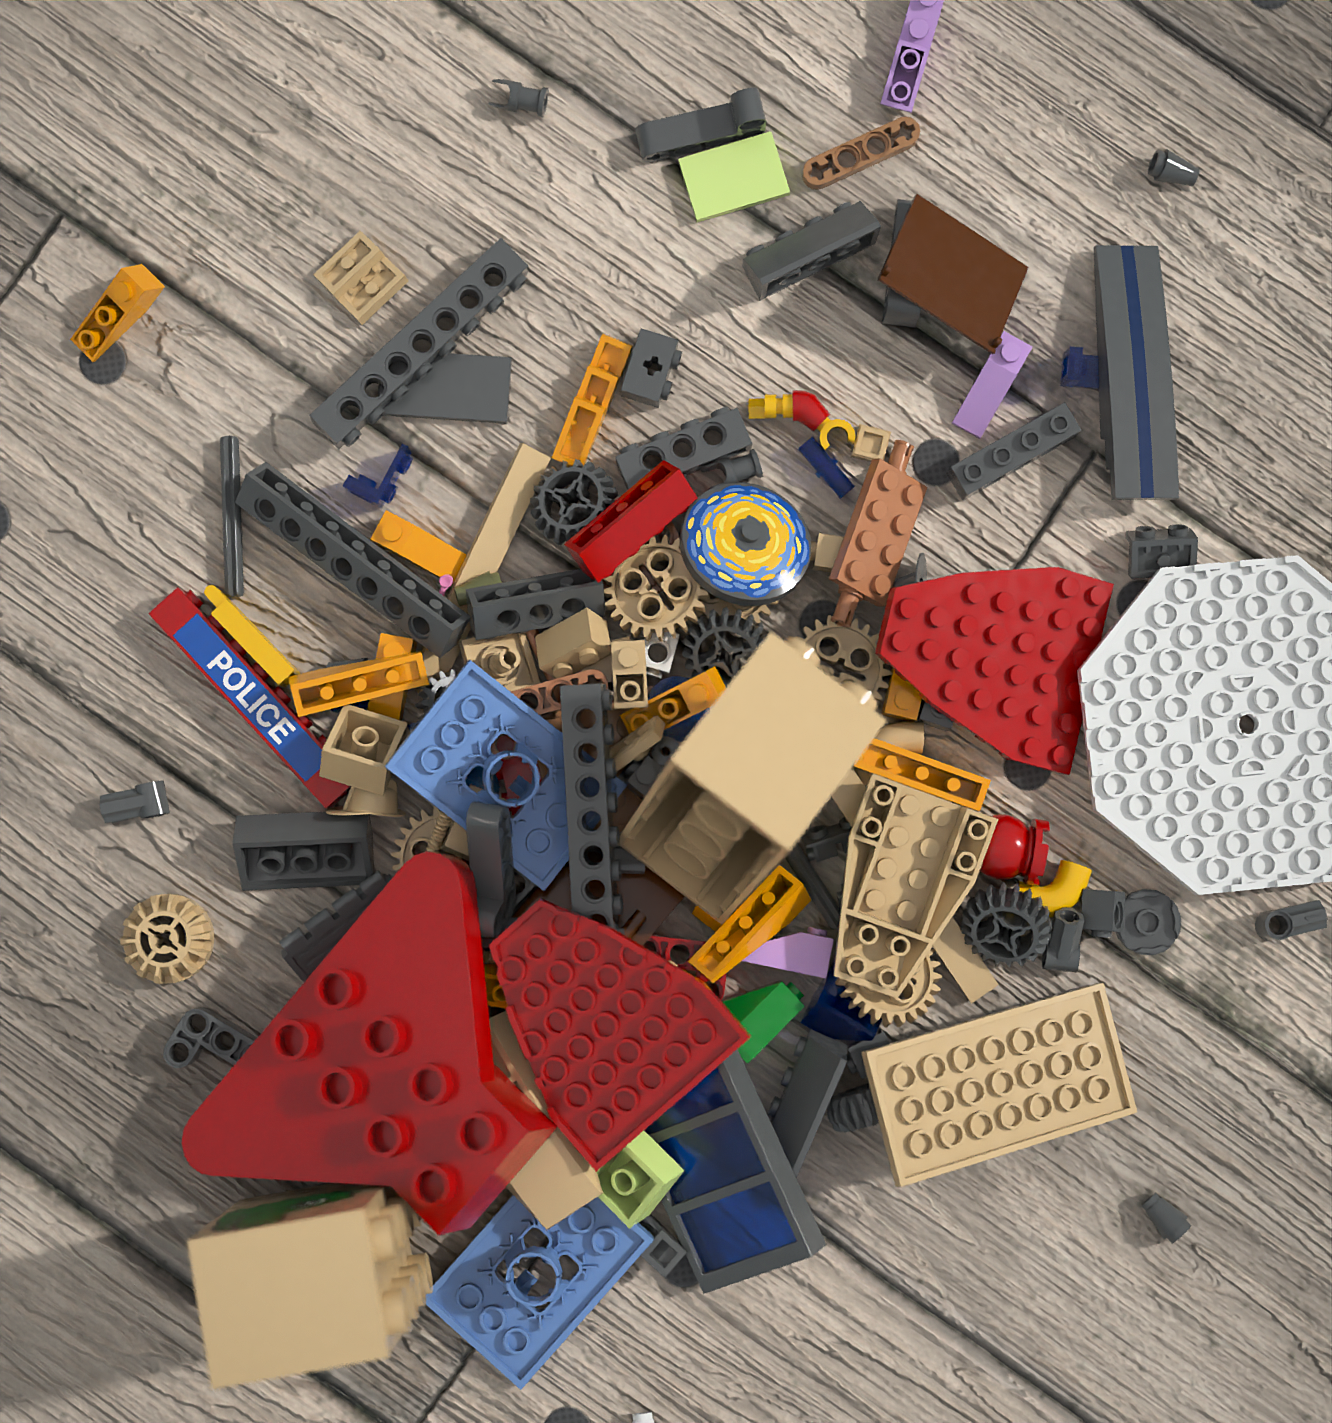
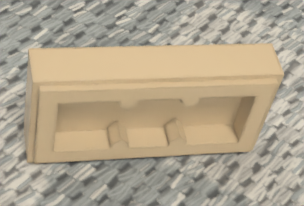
[609,715,665,772]

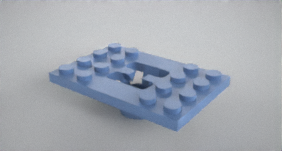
[384,660,627,891]
[426,1195,655,1390]

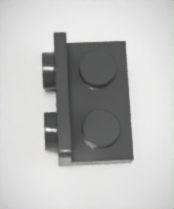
[1126,524,1198,579]

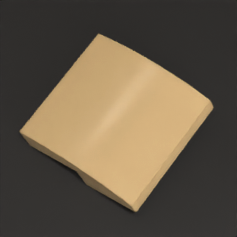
[313,230,409,325]

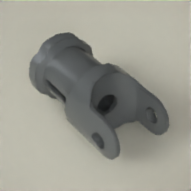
[488,79,549,117]
[701,449,763,490]
[648,736,680,768]

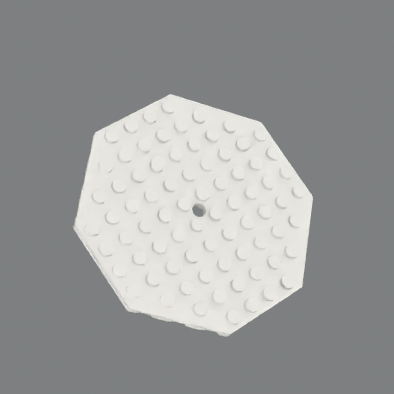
[1077,555,1332,895]

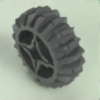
[530,459,618,546]
[682,607,769,688]
[961,882,1052,968]
[826,1083,879,1132]

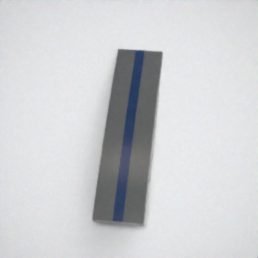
[1094,245,1179,500]

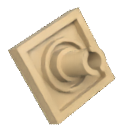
[459,633,540,691]

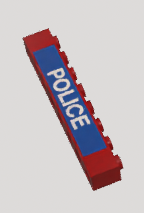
[148,587,351,809]

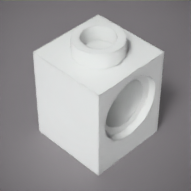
[644,631,680,679]

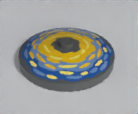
[679,482,811,606]

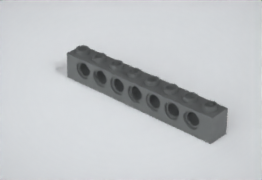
[309,238,528,450]
[235,462,471,658]
[560,683,625,935]

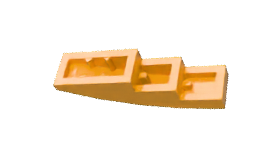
[552,333,634,466]

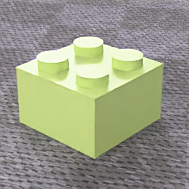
[597,1131,684,1229]

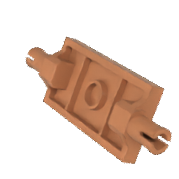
[829,440,928,628]

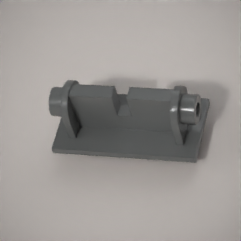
[801,817,851,862]

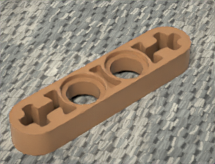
[802,116,920,190]

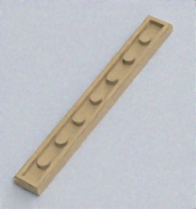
[421,443,551,688]
[830,768,999,1004]

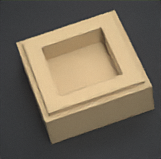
[851,424,891,462]

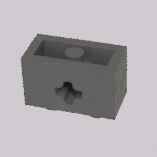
[621,328,682,408]

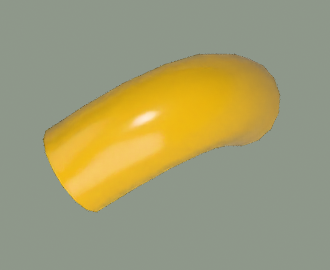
[1017,860,1092,918]

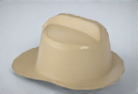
[325,779,406,817]

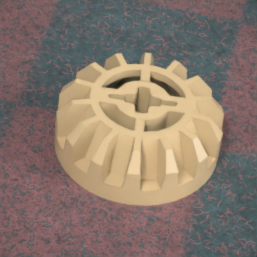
[120,894,214,984]

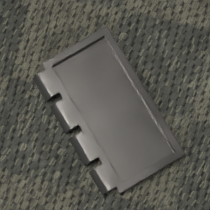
[279,870,393,982]

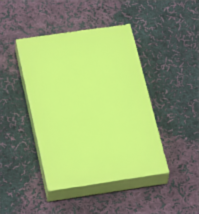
[678,131,790,223]

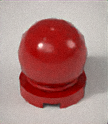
[980,814,1050,886]

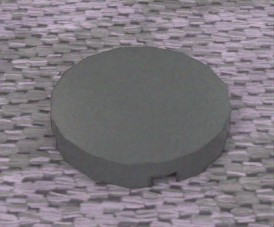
[1116,889,1181,955]

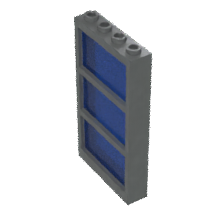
[644,1049,827,1294]

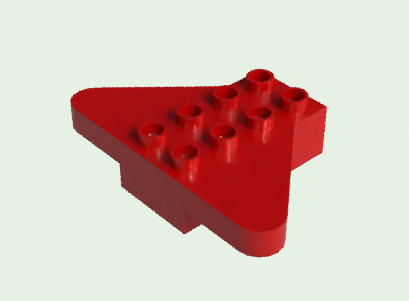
[181,852,557,1236]

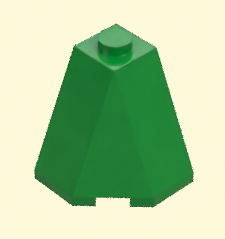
[721,980,805,1064]

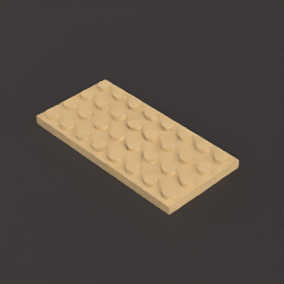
[861,983,1137,1187]

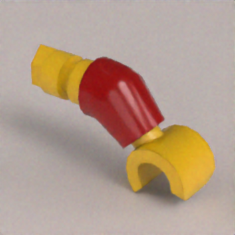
[749,390,856,451]

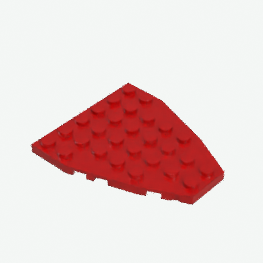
[875,567,1114,775]
[489,899,751,1172]

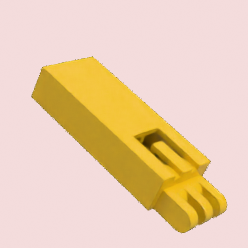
[204,585,301,688]

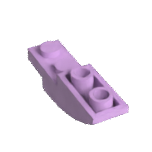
[880,0,944,113]

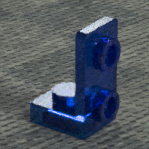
[1060,346,1099,390]
[343,444,413,509]

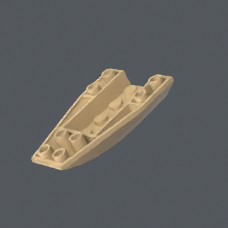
[833,773,998,998]
[489,1011,603,1230]

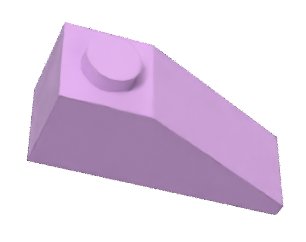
[951,331,1032,439]
[742,927,834,978]

